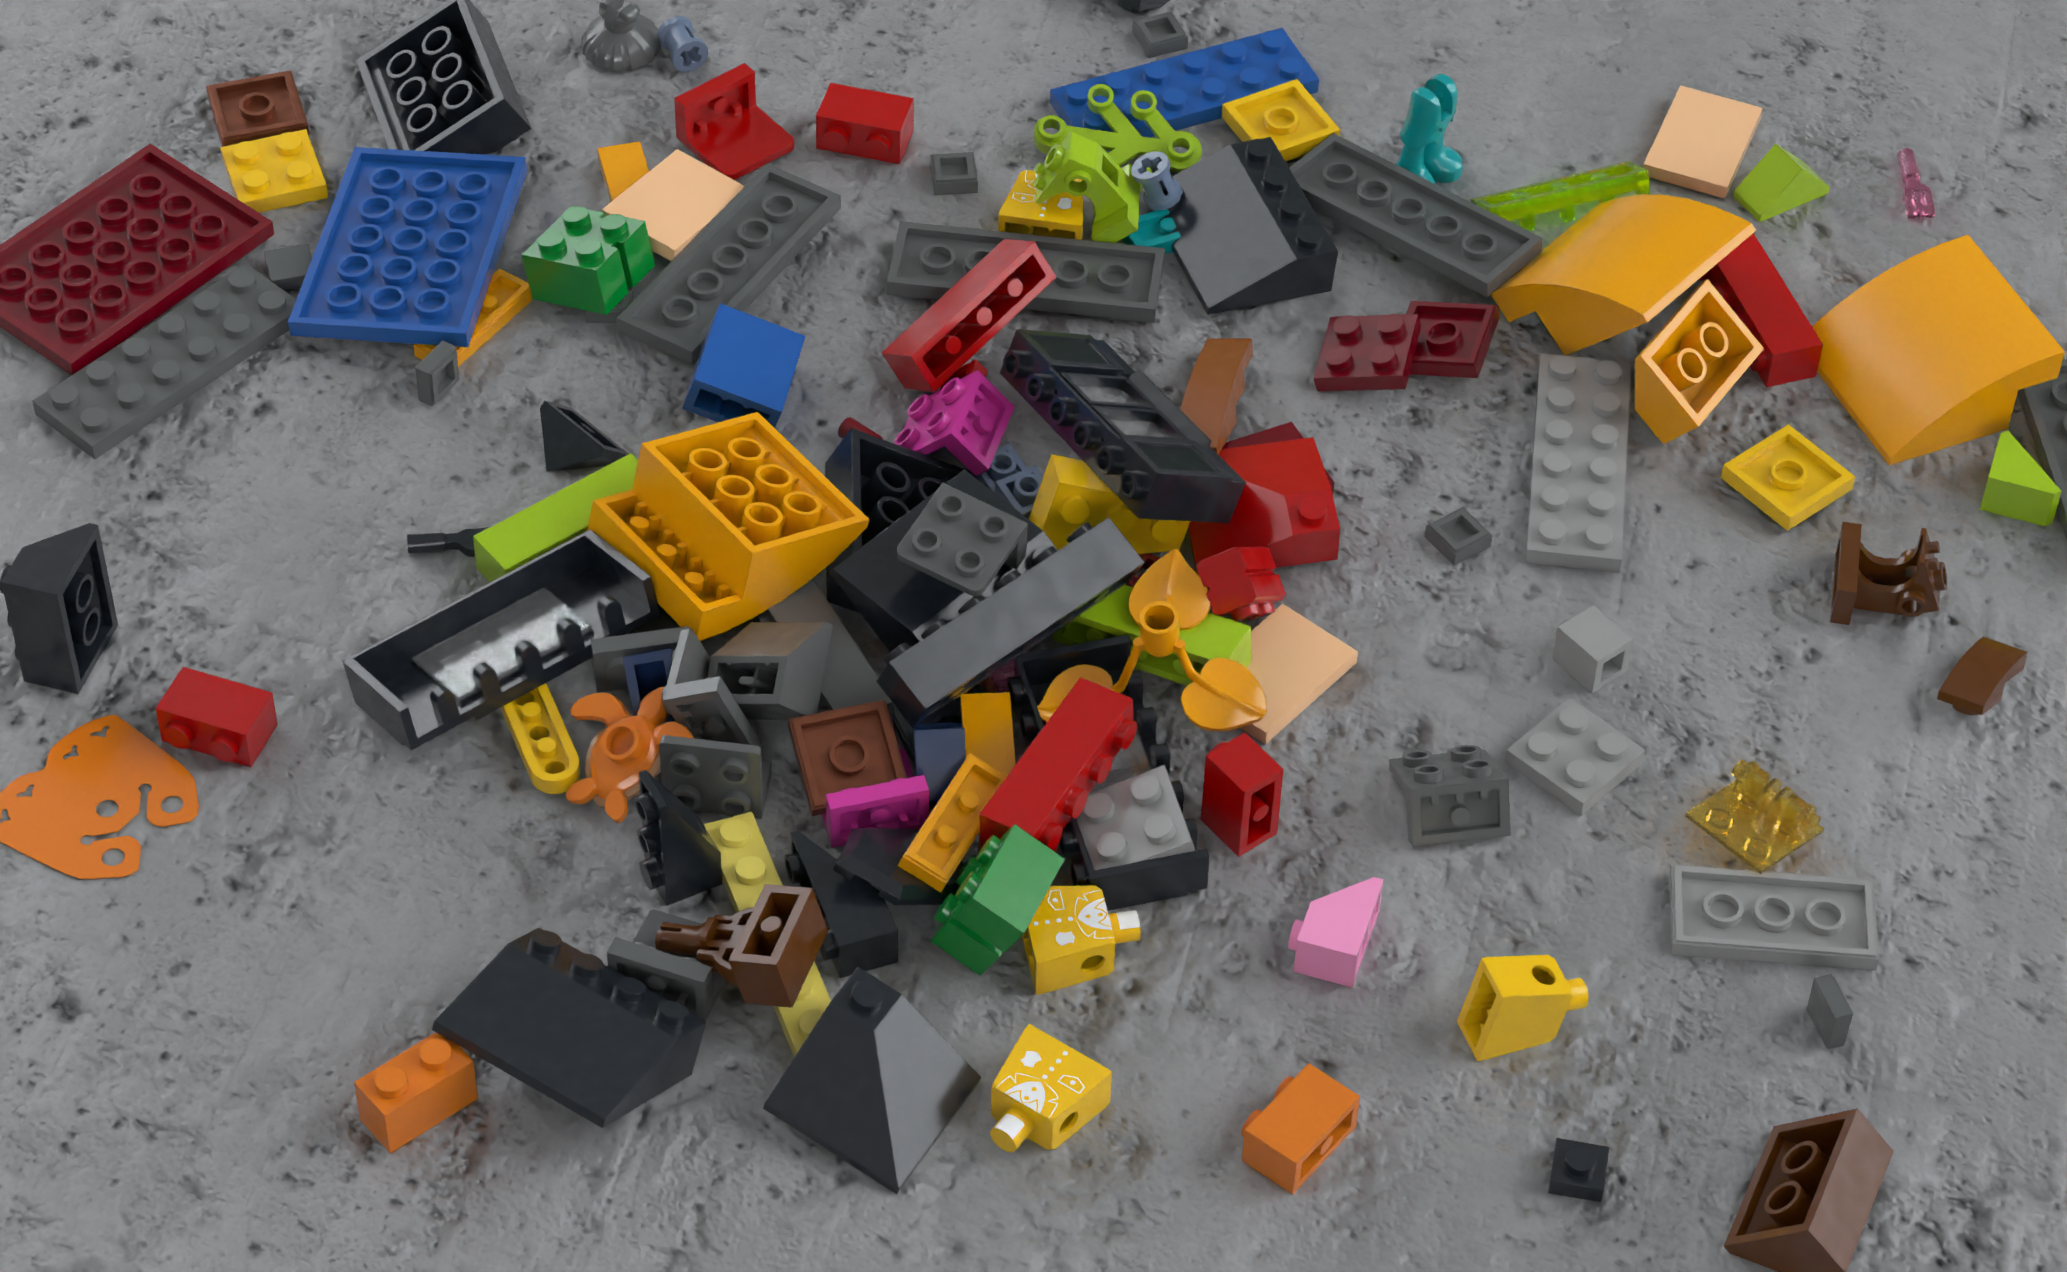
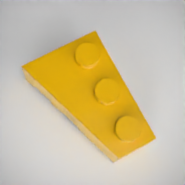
[1029,454,1190,554]

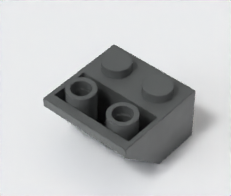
[707,622,833,720]

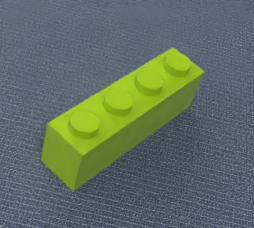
[473,453,638,582]
[1053,585,1252,686]

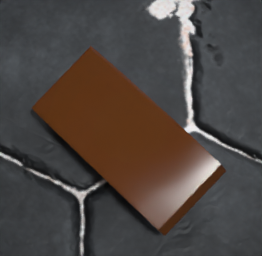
[1937,636,2028,715]

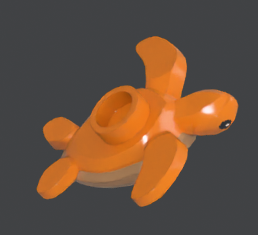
[566,687,694,823]

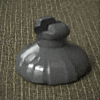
[581,0,661,71]

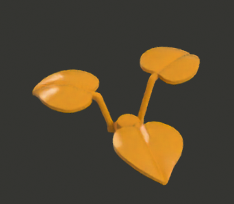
[1037,549,1267,732]

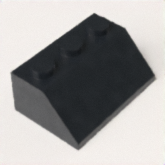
[0,523,118,694]

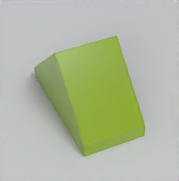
[1733,143,1830,222]
[1980,431,2062,526]

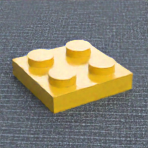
[1222,79,1341,162]
[220,129,328,213]
[1721,424,1856,531]

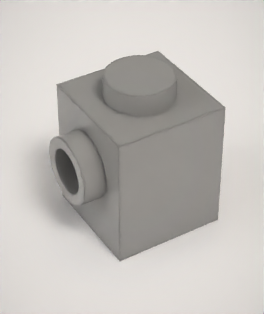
[1552,605,1633,693]

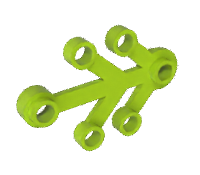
[1033,84,1202,194]

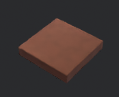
[206,70,310,147]
[788,699,907,817]

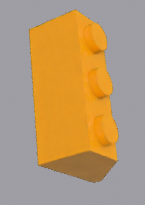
[1635,279,1764,444]

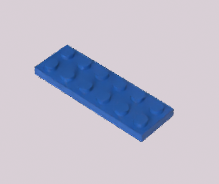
[1050,28,1319,138]

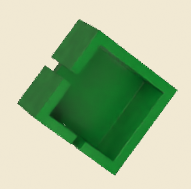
[521,206,655,315]
[930,824,1065,976]

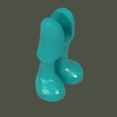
[1396,74,1463,184]

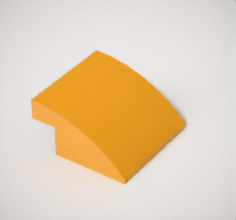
[1491,194,1756,355]
[1812,235,2065,466]
[587,412,869,641]

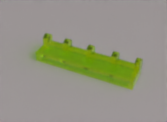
[1470,161,1650,231]

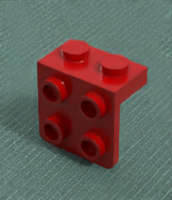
[674,63,794,180]

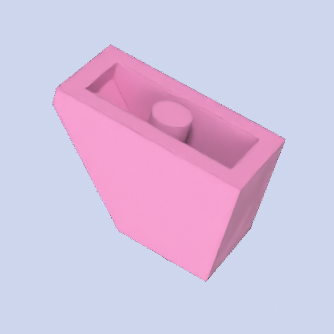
[1288,877,1384,988]

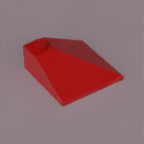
[1188,437,1340,575]

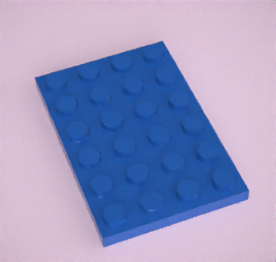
[288,147,528,347]

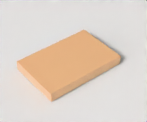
[1642,85,1763,199]
[601,149,745,261]
[1241,604,1358,745]

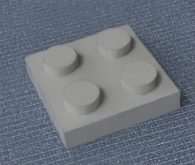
[1505,697,1646,816]
[1076,765,1196,870]

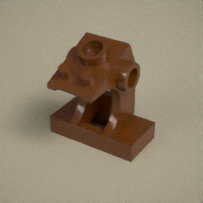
[1830,522,1947,625]

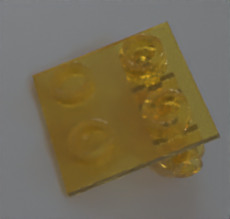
[1685,759,1825,874]

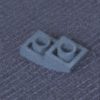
[968,443,1043,518]

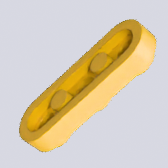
[501,683,580,794]

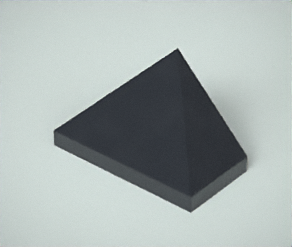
[540,400,629,472]

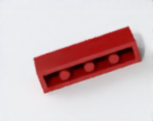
[1698,233,1823,388]
[882,239,1056,392]
[979,677,1137,851]

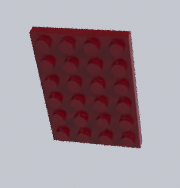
[0,144,274,375]

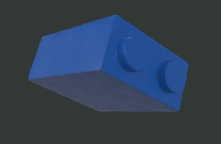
[682,303,805,428]

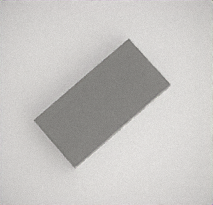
[1669,864,1879,970]

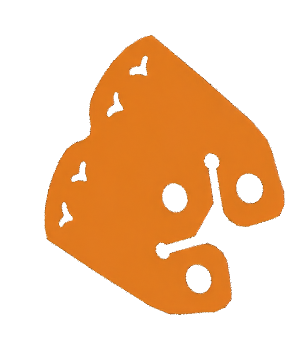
[0,715,199,879]

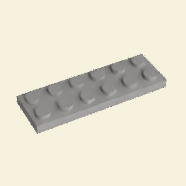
[1525,353,1631,573]

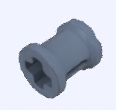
[657,16,708,72]
[1131,151,1183,210]

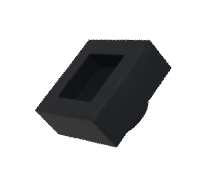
[1548,1138,1610,1202]

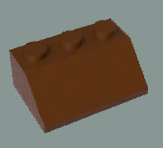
[1724,1108,1894,1272]

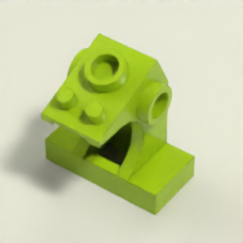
[1033,131,1140,243]

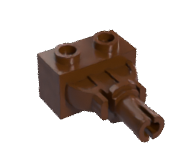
[655,884,828,1008]

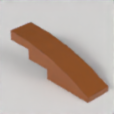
[1180,338,1253,455]

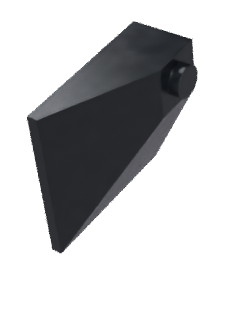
[763,967,981,1194]

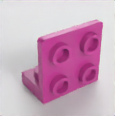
[894,370,1015,476]
[821,749,929,848]

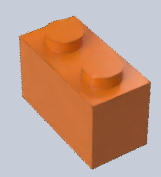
[354,1032,478,1154]
[1241,1063,1360,1195]

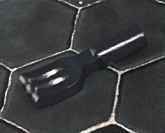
[407,527,489,557]

